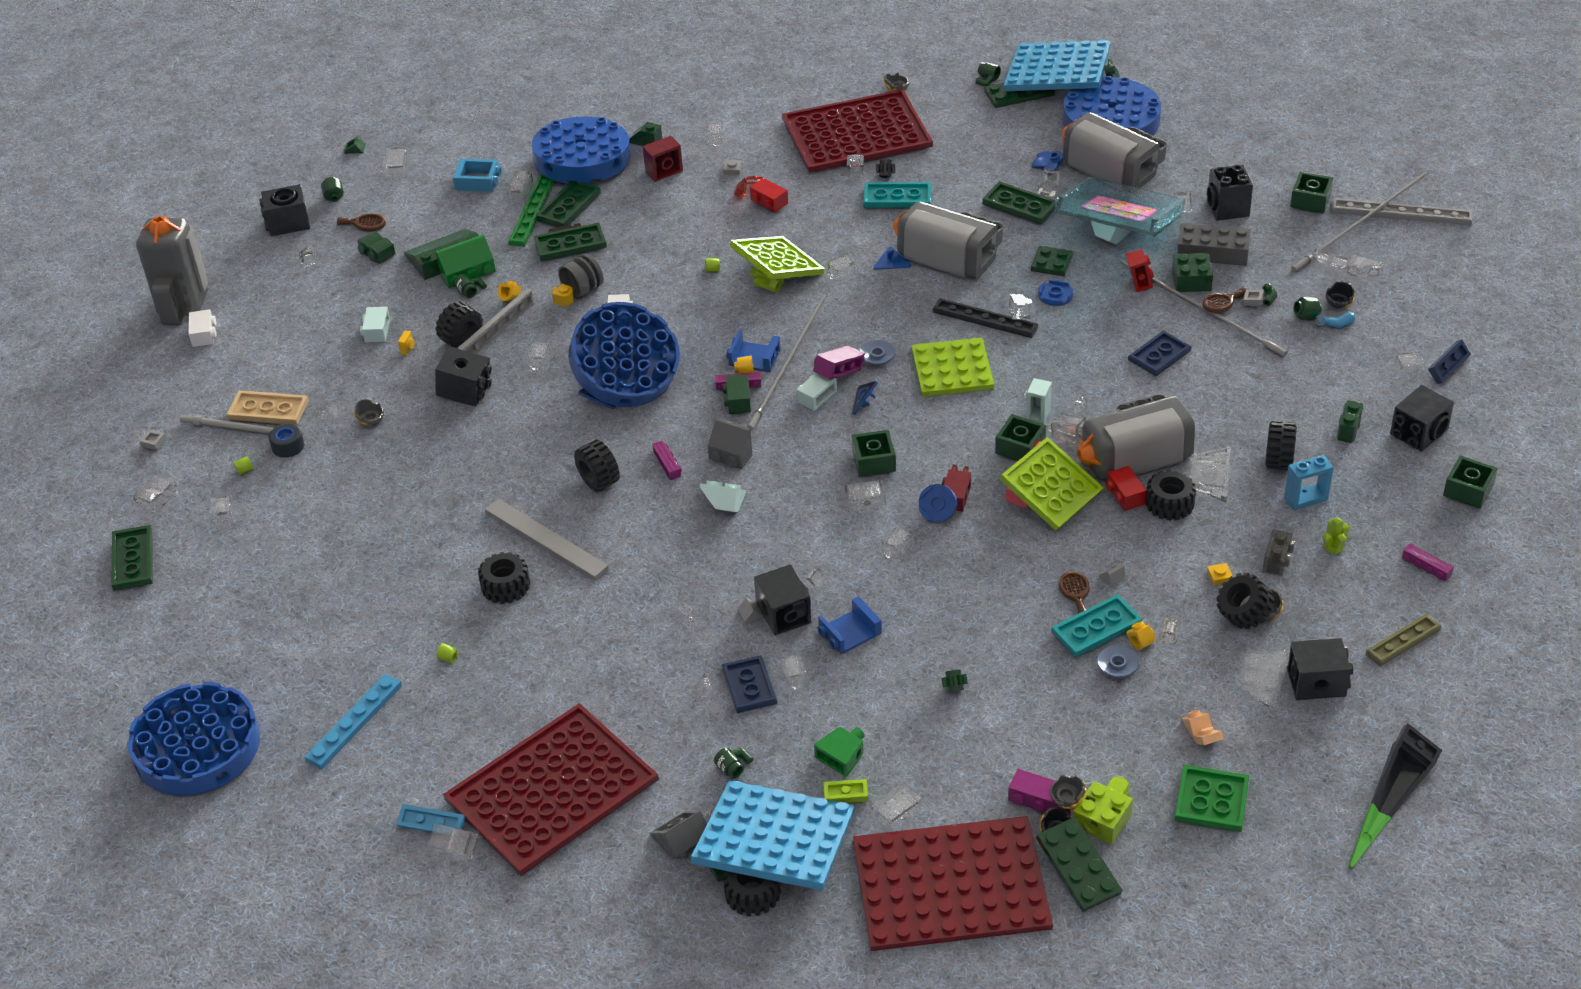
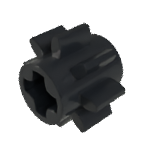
[876,159,895,178]

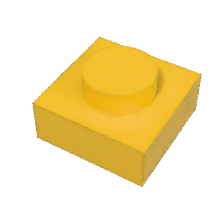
[398,330,415,355]
[1207,563,1233,585]

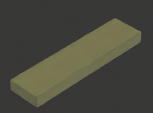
[1366,614,1441,667]

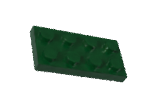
[984,82,1055,108]
[536,181,601,227]
[982,181,1058,224]
[534,223,607,261]
[111,525,153,591]
[1036,817,1123,912]

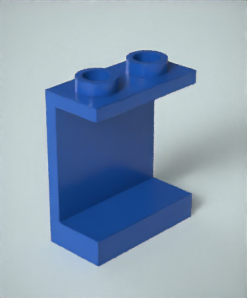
[726,330,781,372]
[817,596,882,655]

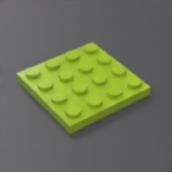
[730,236,825,280]
[911,337,994,397]
[999,437,1104,531]

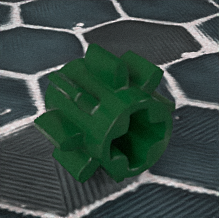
[941,669,968,692]

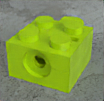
[1073,776,1133,845]

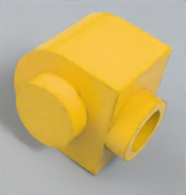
[498,281,521,302]
[552,283,574,306]
[734,356,754,374]
[1126,621,1155,651]

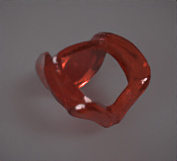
[733,176,763,199]

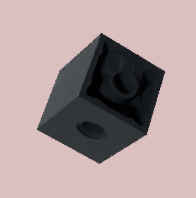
[1207,164,1253,221]
[259,184,310,237]
[435,346,492,406]
[1390,385,1454,452]
[754,564,812,636]
[1287,638,1354,700]

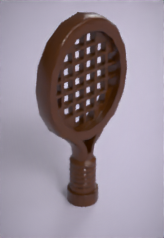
[337,213,386,232]
[1202,288,1246,313]
[1059,571,1090,614]

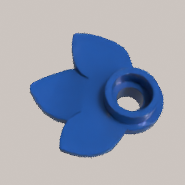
[1032,151,1063,175]

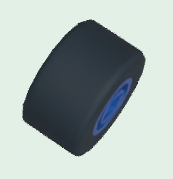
[269,424,305,458]

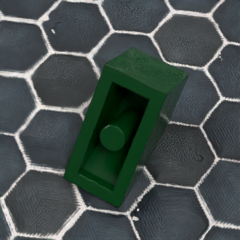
[629,122,663,146]

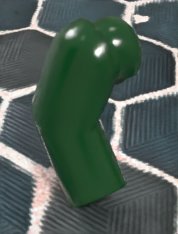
[1262,283,1277,306]

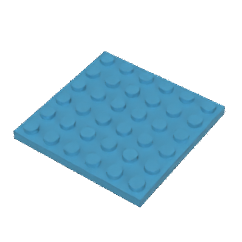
[1004,39,1111,91]
[691,780,855,891]

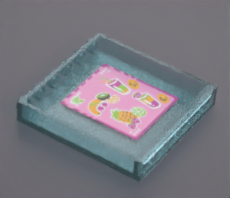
[1055,177,1186,236]

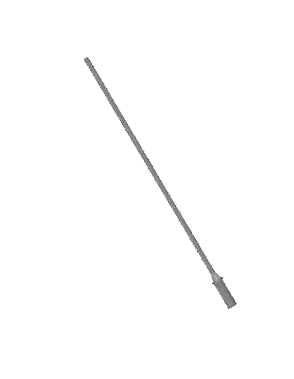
[1291,172,1427,272]
[1120,260,1288,357]
[747,294,826,431]

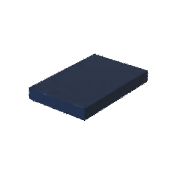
[1128,330,1192,376]
[722,655,777,713]

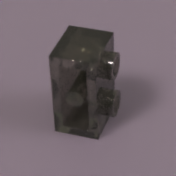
[1262,529,1295,576]

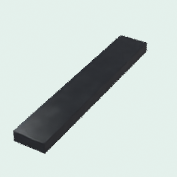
[933,298,1038,338]

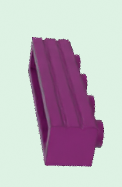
[715,372,761,390]
[652,440,682,480]
[1402,543,1454,581]

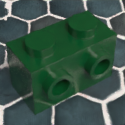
[723,374,751,414]

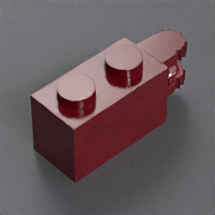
[942,464,971,512]

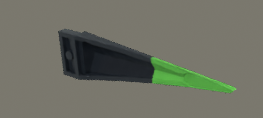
[1348,723,1442,869]

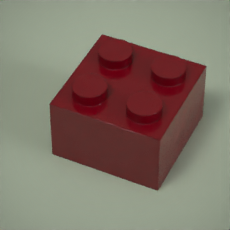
[642,136,683,182]

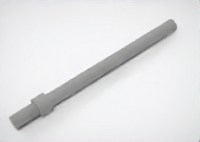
[180,415,274,434]

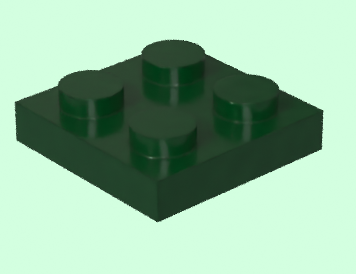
[1031,246,1073,277]

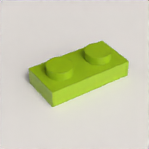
[823,779,868,803]

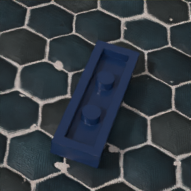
[1428,339,1471,384]

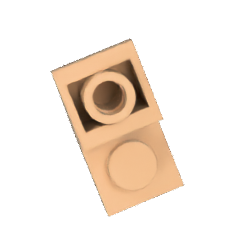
[1181,710,1224,745]

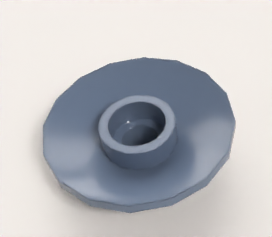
[860,340,895,365]
[1097,645,1139,678]

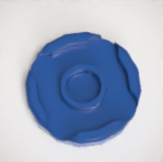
[1038,280,1073,306]
[918,484,957,523]

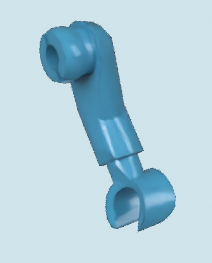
[1315,312,1356,328]

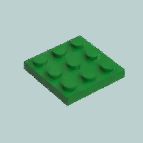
[1175,765,1249,832]

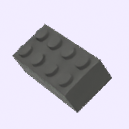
[1177,223,1251,266]

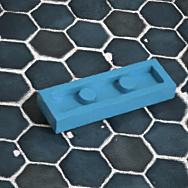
[396,804,465,838]

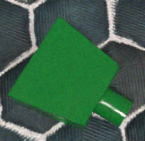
[814,727,865,777]

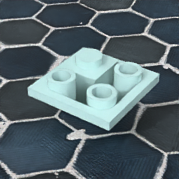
[1088,211,1131,245]
[700,480,746,512]

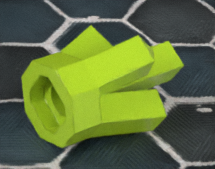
[750,267,784,293]
[1322,517,1350,554]

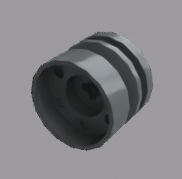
[558,253,604,299]

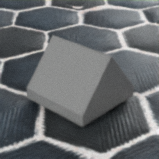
[1099,563,1125,586]
[738,598,764,624]

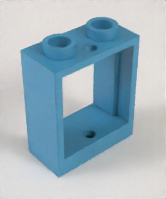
[453,159,502,192]
[1284,455,1333,510]

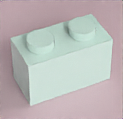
[360,307,390,343]
[796,373,837,411]
[1026,378,1052,423]

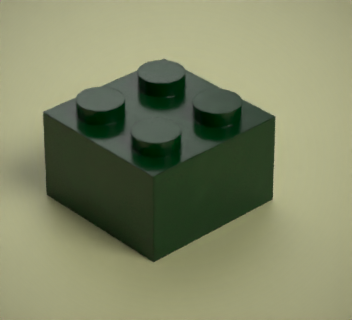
[1290,171,1334,213]
[1172,253,1213,292]
[995,414,1046,461]
[852,430,896,477]
[1443,455,1498,509]

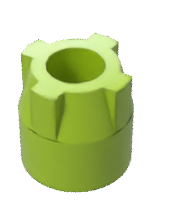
[705,258,720,272]
[233,456,253,475]
[436,643,459,664]

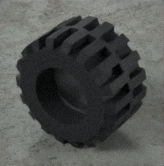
[435,301,483,348]
[1265,421,1297,470]
[574,439,620,492]
[1146,470,1196,520]
[478,552,530,604]
[1216,572,1274,629]
[723,871,781,916]

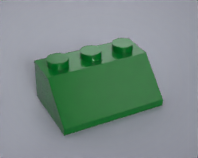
[436,235,496,288]

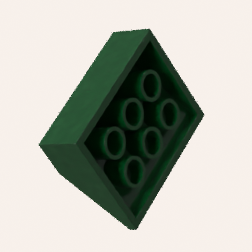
[404,229,479,280]

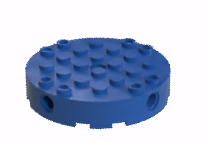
[1063,76,1161,135]
[532,117,630,183]
[568,302,680,407]
[127,682,260,796]

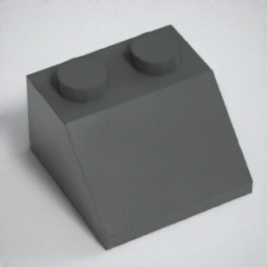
[708,418,753,469]
[650,811,707,858]

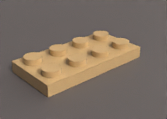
[227,390,309,425]

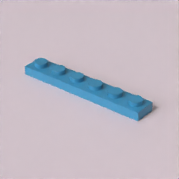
[304,674,402,769]

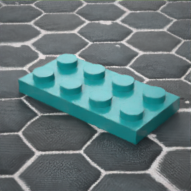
[864,182,931,208]
[1051,594,1143,658]

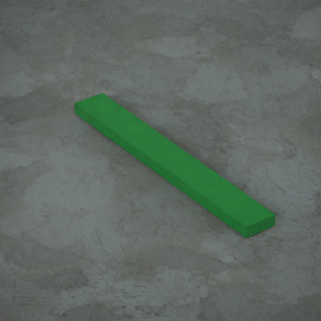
[508,174,555,247]

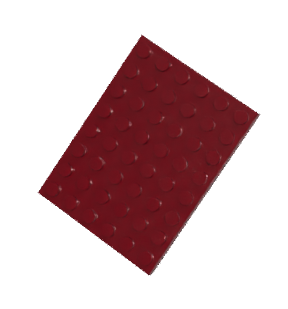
[782,89,933,172]
[443,703,659,876]
[853,816,1053,951]

